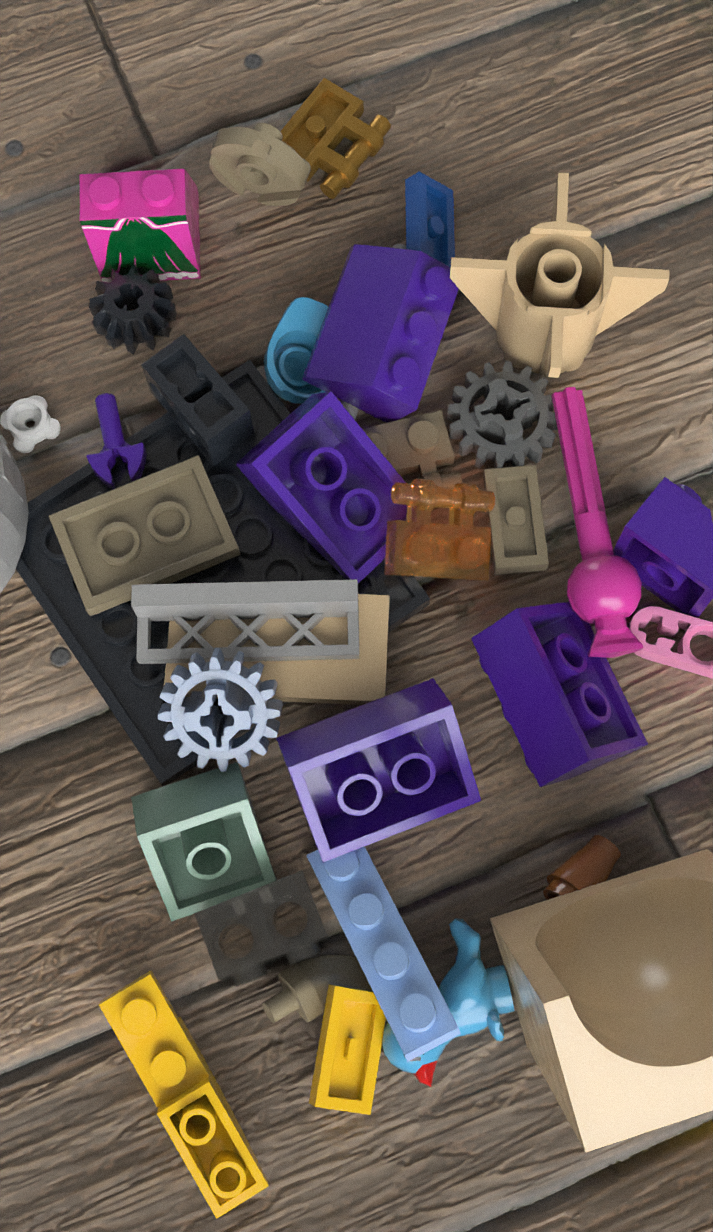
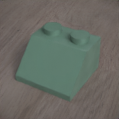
[131,762,278,922]

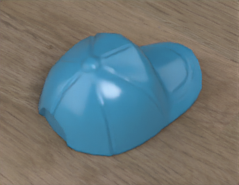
[264,297,328,404]

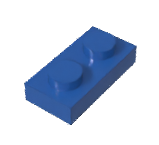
[405,171,455,267]

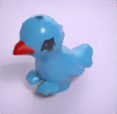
[382,918,514,1087]

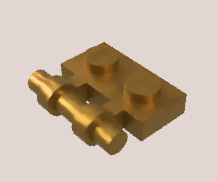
[280,78,391,199]

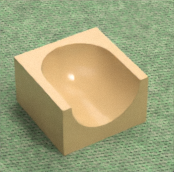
[490,849,713,1152]

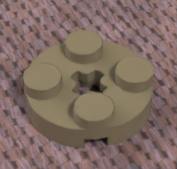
[209,123,311,206]

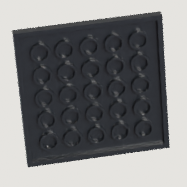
[16,360,430,786]

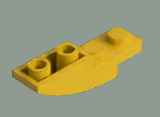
[99,970,269,1219]

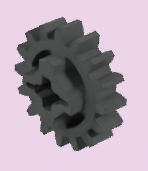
[447,361,557,469]

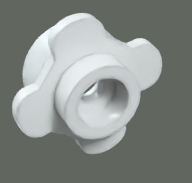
[0,395,61,453]

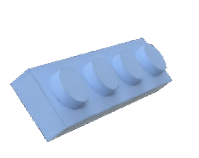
[306,847,461,1062]

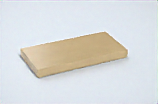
[164,594,390,705]

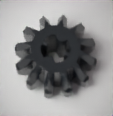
[89,264,177,355]

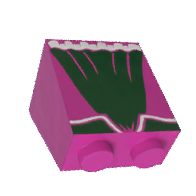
[79,169,201,283]

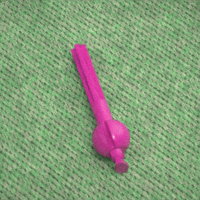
[551,387,643,658]

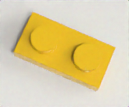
[309,984,386,1115]

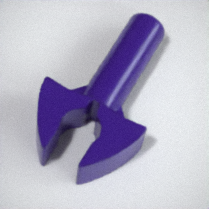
[86,393,147,490]

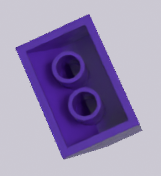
[302,244,459,423]
[471,602,648,787]

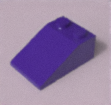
[236,391,431,583]

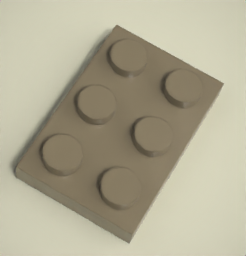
[49,455,241,617]

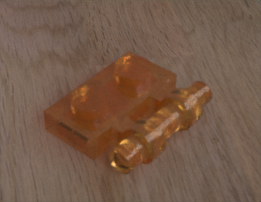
[385,479,495,581]

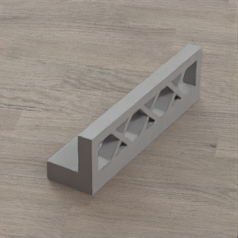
[131,580,360,664]

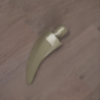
[262,955,372,1023]

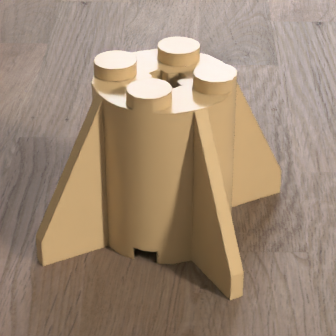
[450,173,669,378]

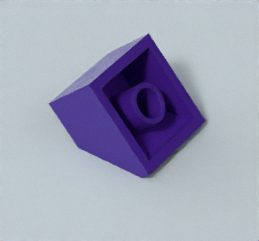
[613,477,713,618]

